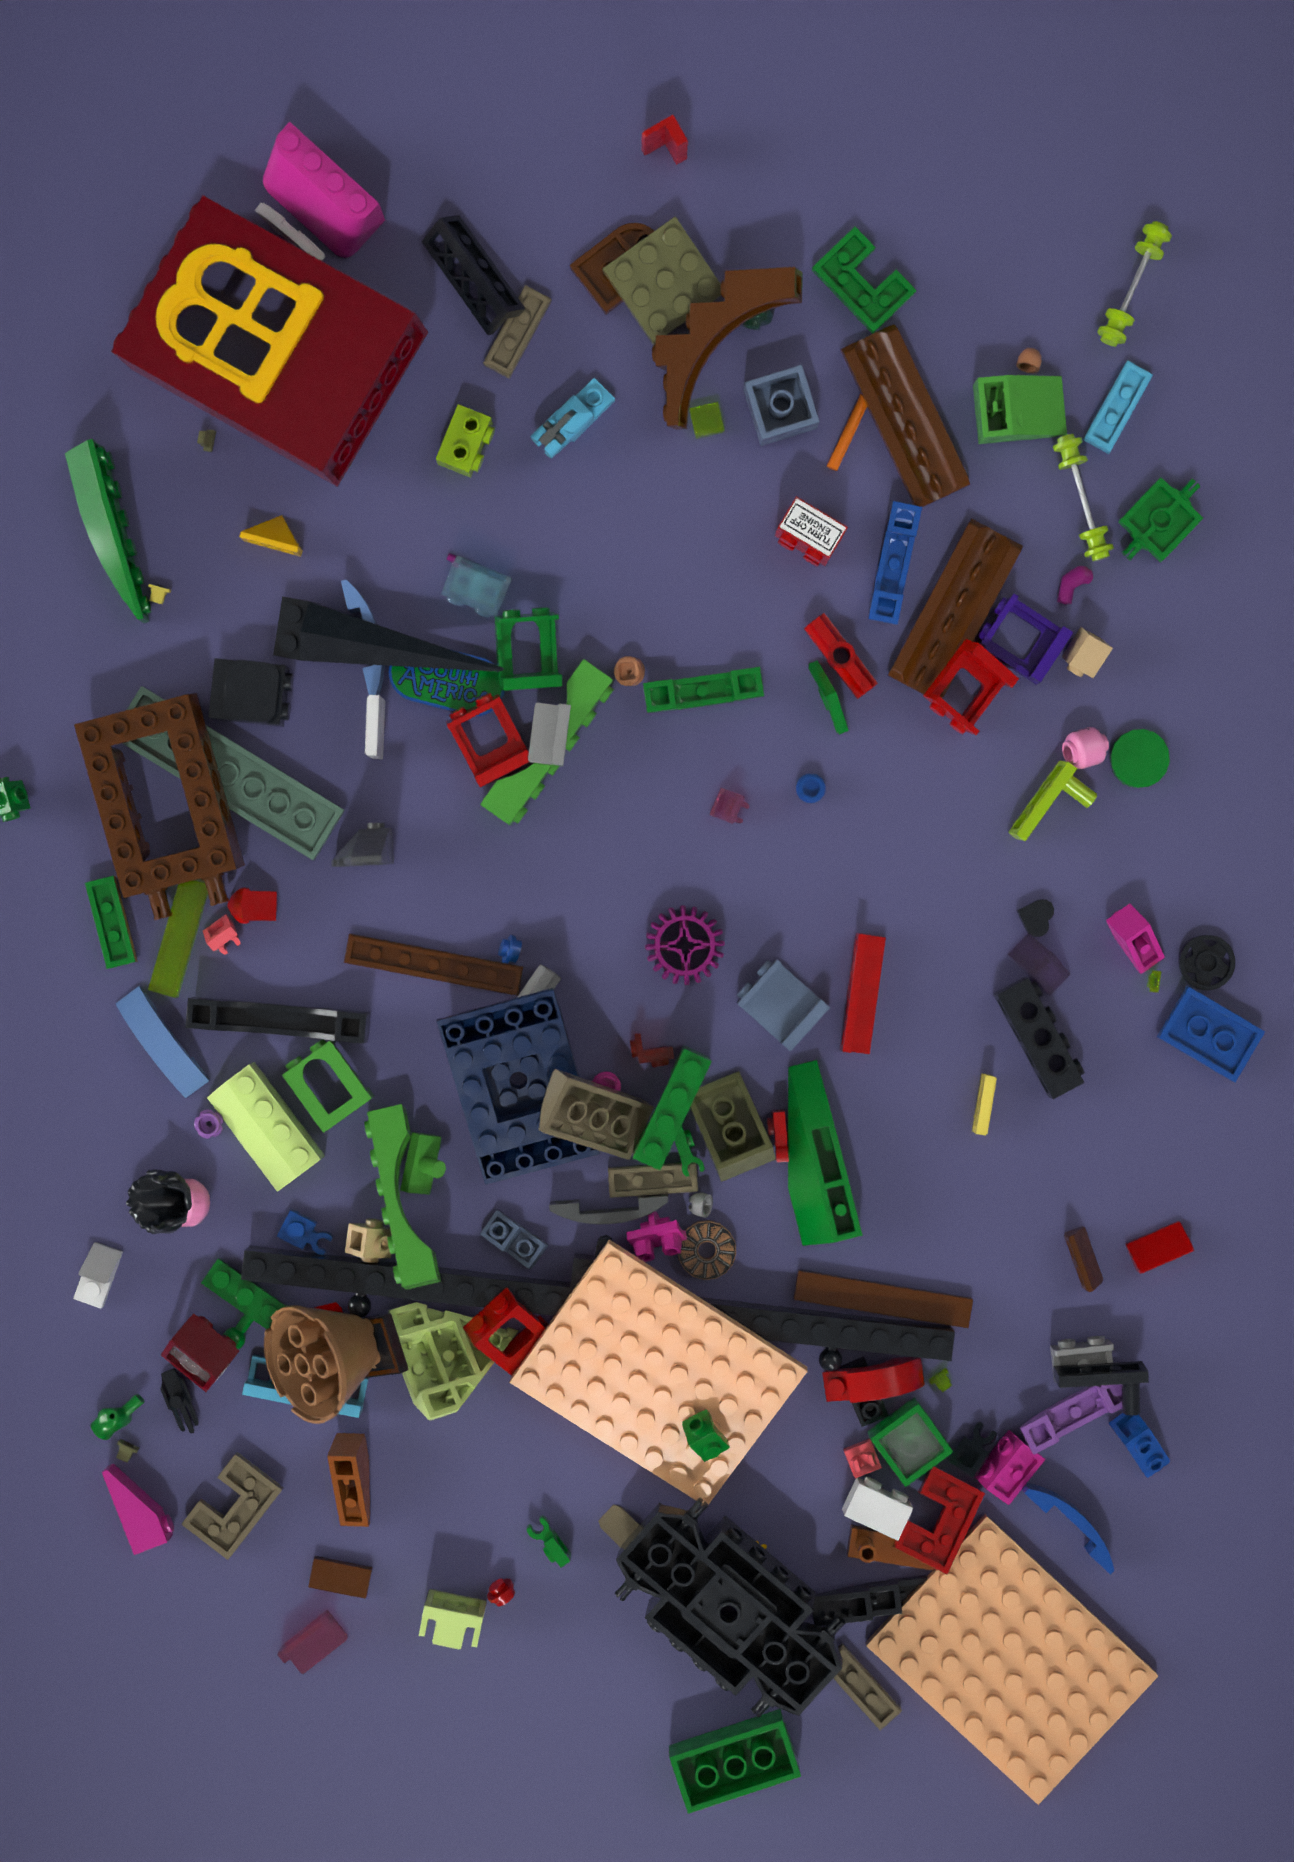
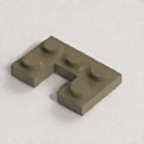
[181,1452,284,1560]

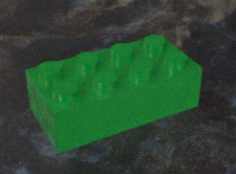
[669,1709,801,1814]

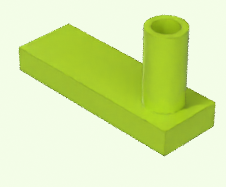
[1008,761,1097,841]

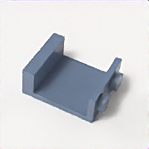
[737,959,830,1052]

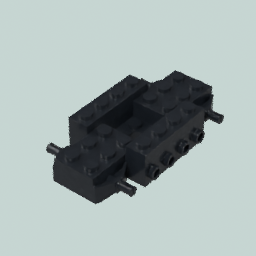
[615,1497,846,1717]

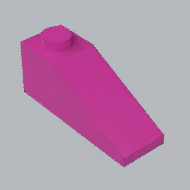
[102,1464,174,1555]

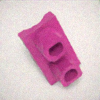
[626,1211,687,1262]

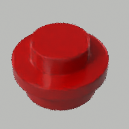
[487,1579,515,1607]

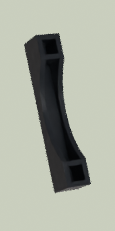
[185,997,371,1043]

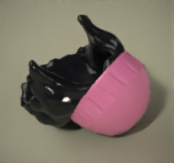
[126,1169,210,1234]

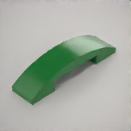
[643,667,764,713]

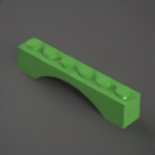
[480,659,614,826]
[364,1104,441,1290]

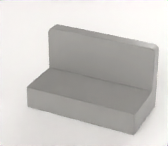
[528,703,571,766]

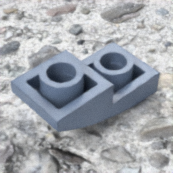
[480,1210,549,1269]

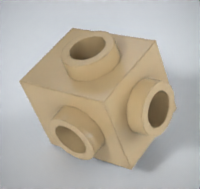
[345,1219,392,1263]

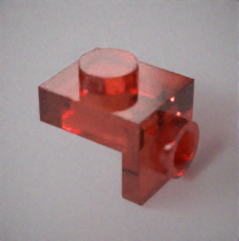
[630,1032,674,1067]

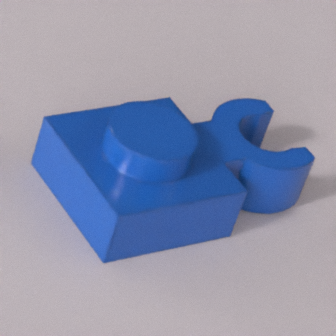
[277,1209,334,1255]

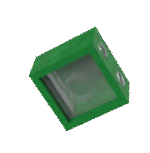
[867,1397,953,1487]

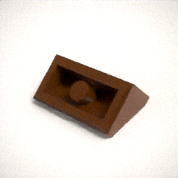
[1064,1227,1103,1292]

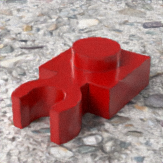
[767,1109,789,1163]

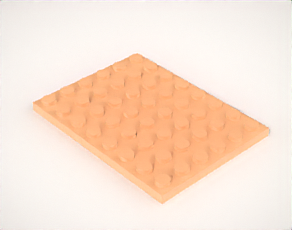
[510,1239,808,1505]
[865,1514,1159,1805]

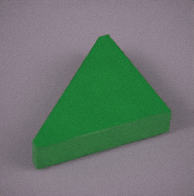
[808,660,849,735]

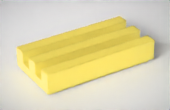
[972,1073,997,1136]

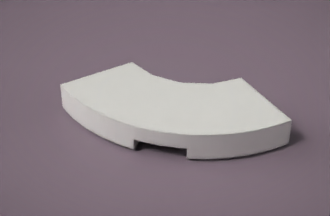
[255,203,325,261]

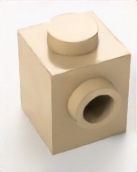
[1061,627,1113,678]

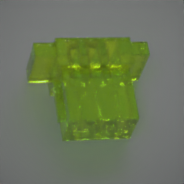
[1147,970,1161,993]
[928,1368,953,1393]

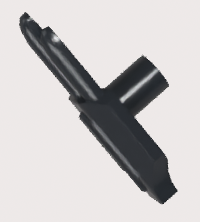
[160,1368,199,1434]

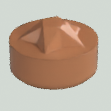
[614,656,645,686]

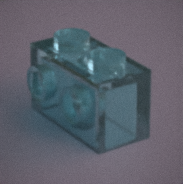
[441,555,512,617]

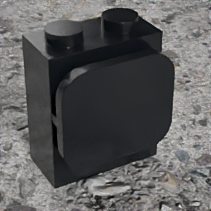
[208,658,294,727]

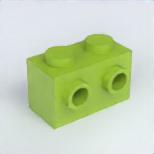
[436,404,495,478]

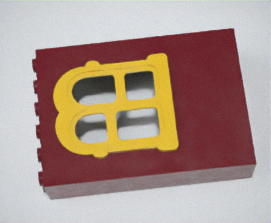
[111,195,429,487]

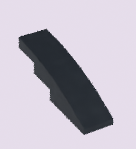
[812,1575,927,1626]

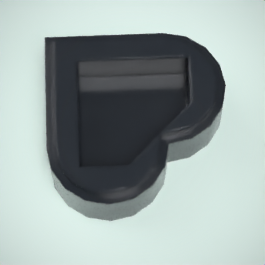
[1016,899,1054,937]

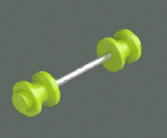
[1097,221,1172,347]
[1053,434,1114,562]

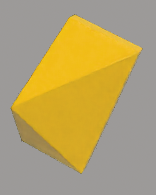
[239,515,303,557]

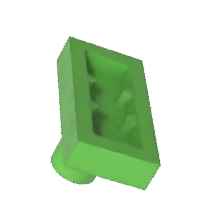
[400,1132,446,1195]

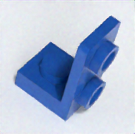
[1108,1413,1170,1478]

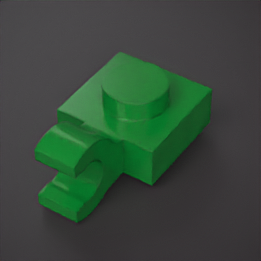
[675,1126,704,1177]
[527,1515,571,1568]

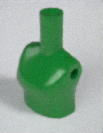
[90,1394,145,1440]

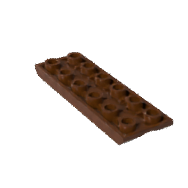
[840,324,970,507]
[887,518,1023,699]

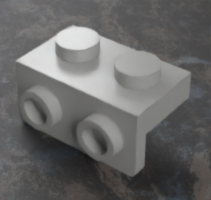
[1050,1336,1114,1383]

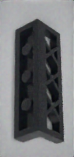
[422,215,526,335]

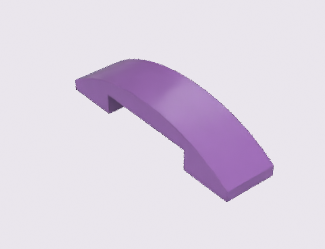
[1020,1384,1122,1455]

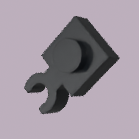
[949,1422,997,1479]

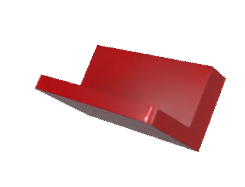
[642,115,688,165]

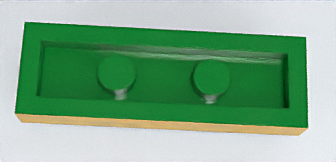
[85,876,138,969]

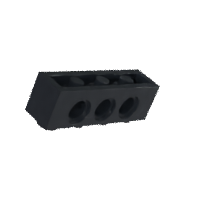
[993,977,1085,1099]

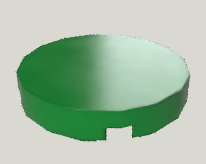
[1109,729,1170,788]

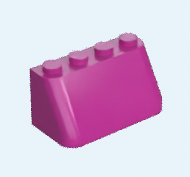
[263,122,385,258]

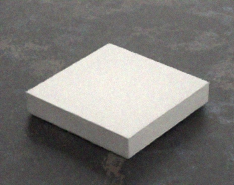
[365,695,385,759]

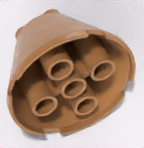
[264,1305,380,1424]

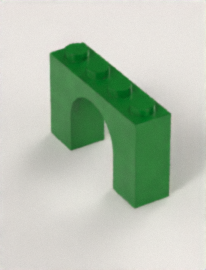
[633,1045,712,1171]

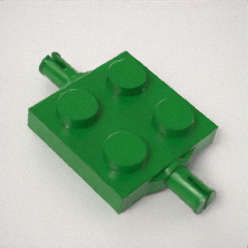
[1118,477,1203,563]

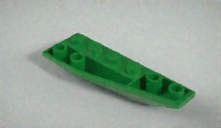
[65,439,152,623]
[788,1060,863,1246]

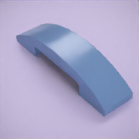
[341,580,385,695]
[115,986,210,1098]

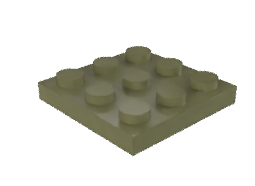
[602,216,721,345]

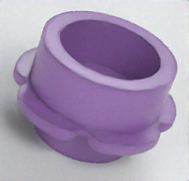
[194,1109,223,1139]

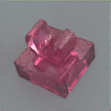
[709,788,750,824]

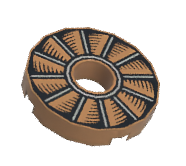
[678,1220,736,1280]

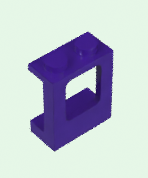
[977,593,1074,685]

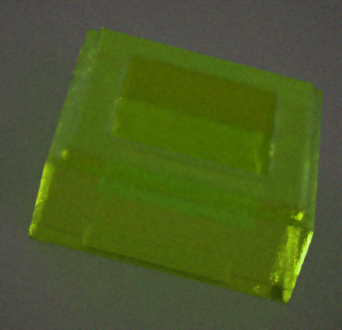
[689,402,725,439]

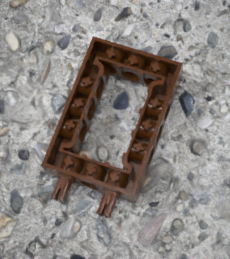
[74,693,245,920]

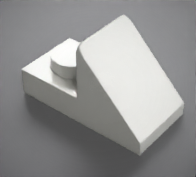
[73,1242,123,1309]

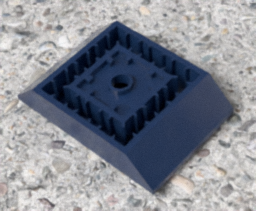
[436,988,600,1185]

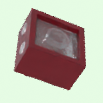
[161,1313,240,1392]

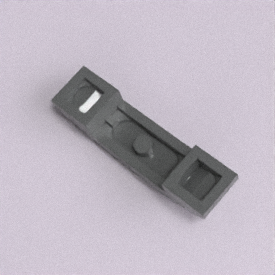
[549,1194,668,1224]

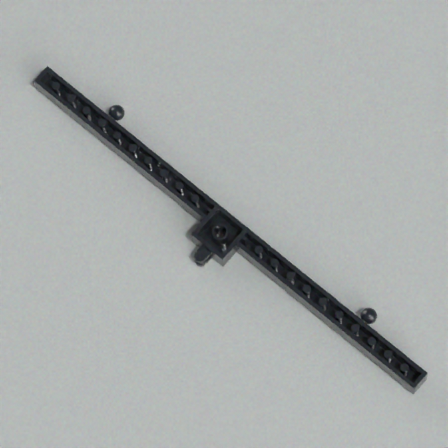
[241,1234,955,1372]

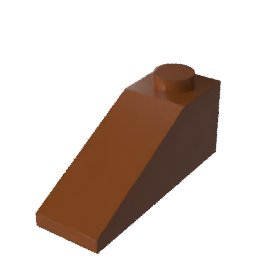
[327,1433,370,1527]

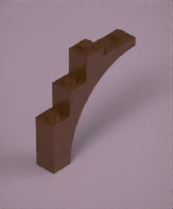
[652,267,803,430]

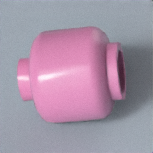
[1062,727,1109,769]

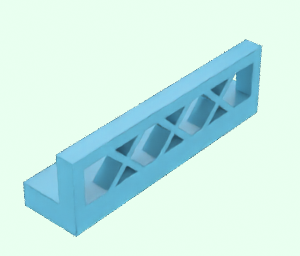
[242,1355,369,1418]

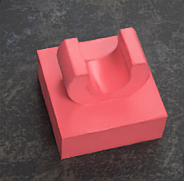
[202,914,241,955]
[843,1438,882,1479]

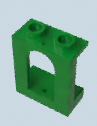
[494,607,562,691]

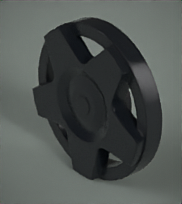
[1178,935,1235,990]

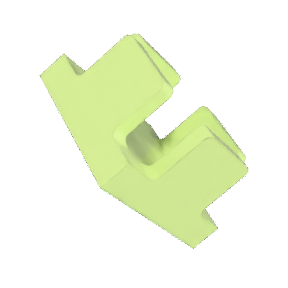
[419,1589,487,1649]

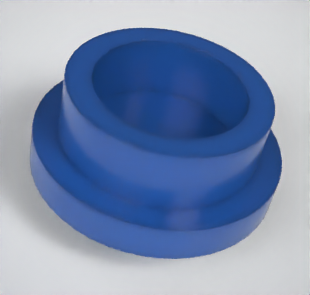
[796,774,826,803]
[498,935,522,964]

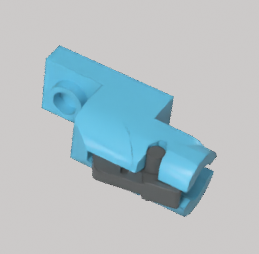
[530,378,615,459]

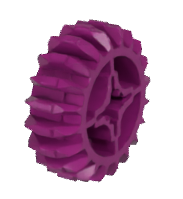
[645,905,725,985]

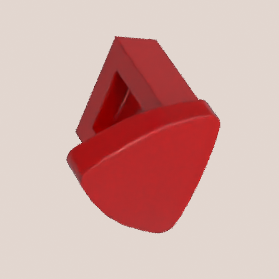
[228,887,277,924]

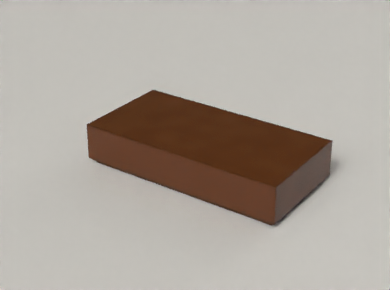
[308,1556,373,1599]

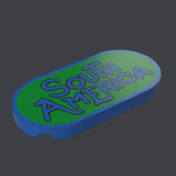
[388,651,505,717]

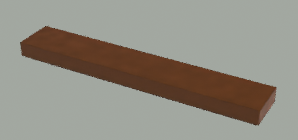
[344,934,524,996]
[793,1269,973,1329]

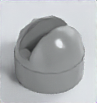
[688,1193,713,1218]

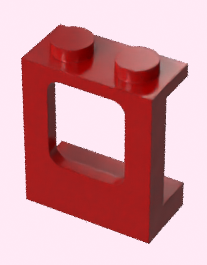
[923,639,1019,735]
[446,693,529,787]
[463,1287,548,1376]

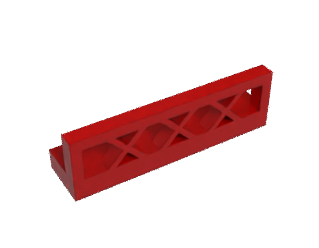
[840,933,886,1054]

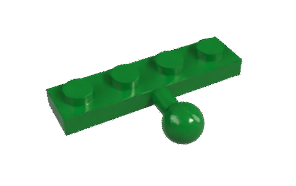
[201,1258,287,1350]

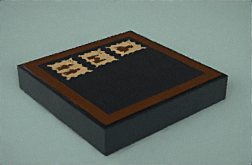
[362,1313,409,1378]

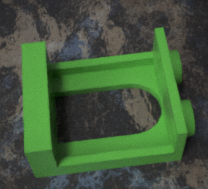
[282,1039,375,1133]

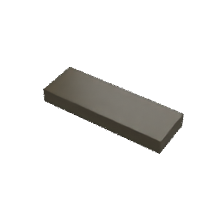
[483,285,552,379]
[608,1162,698,1198]
[833,1643,902,1731]

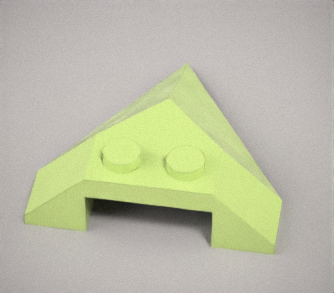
[388,1302,519,1421]

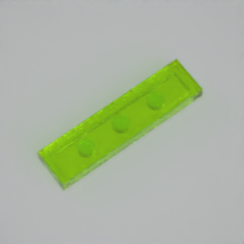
[148,880,208,998]

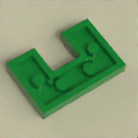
[812,226,917,334]

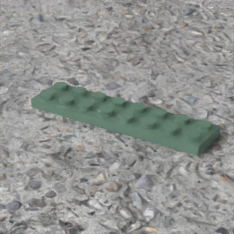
[122,686,345,861]

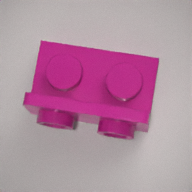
[976,1430,1046,1505]

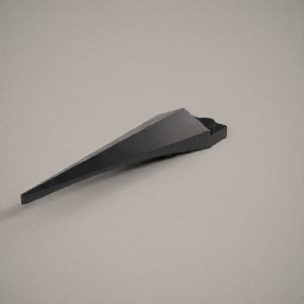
[273,596,504,672]

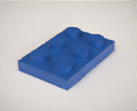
[1157,986,1265,1083]

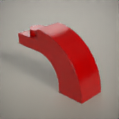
[822,1357,925,1403]

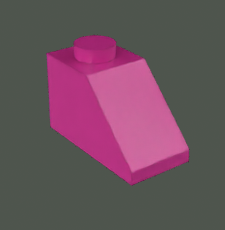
[1106,903,1165,974]

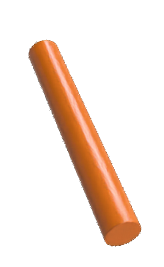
[827,393,867,471]

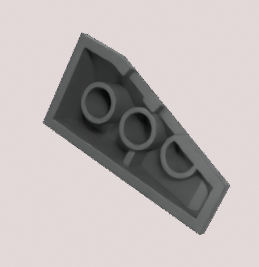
[331,823,394,867]

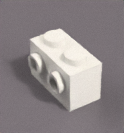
[842,1477,913,1541]

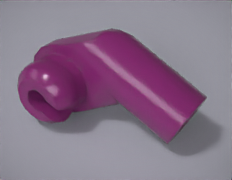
[1057,566,1093,605]

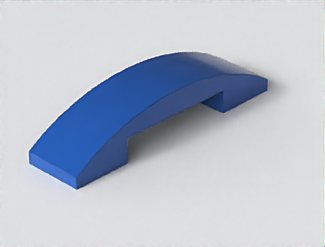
[868,501,922,625]
[1022,1483,1115,1575]

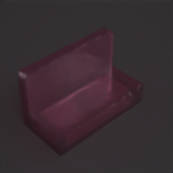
[277,1609,348,1674]

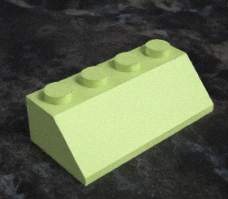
[207,1062,325,1192]

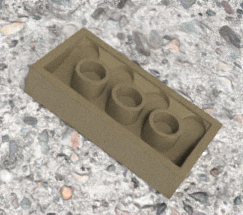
[539,1069,654,1160]

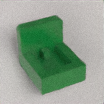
[682,1409,730,1462]

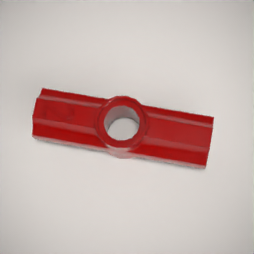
[804,613,878,699]

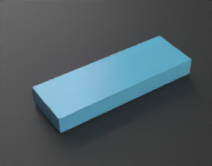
[1083,360,1153,454]

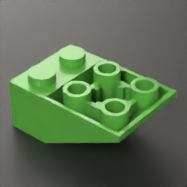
[973,375,1067,444]

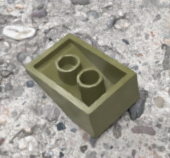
[690,1071,776,1182]

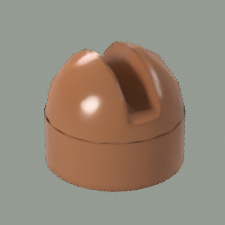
[1016,348,1042,373]

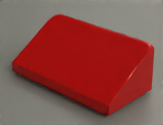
[1125,1221,1194,1274]

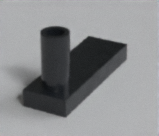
[1054,1361,1149,1415]

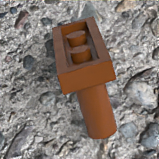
[847,1525,935,1571]

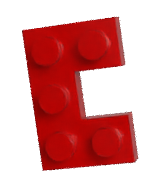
[892,1467,985,1575]

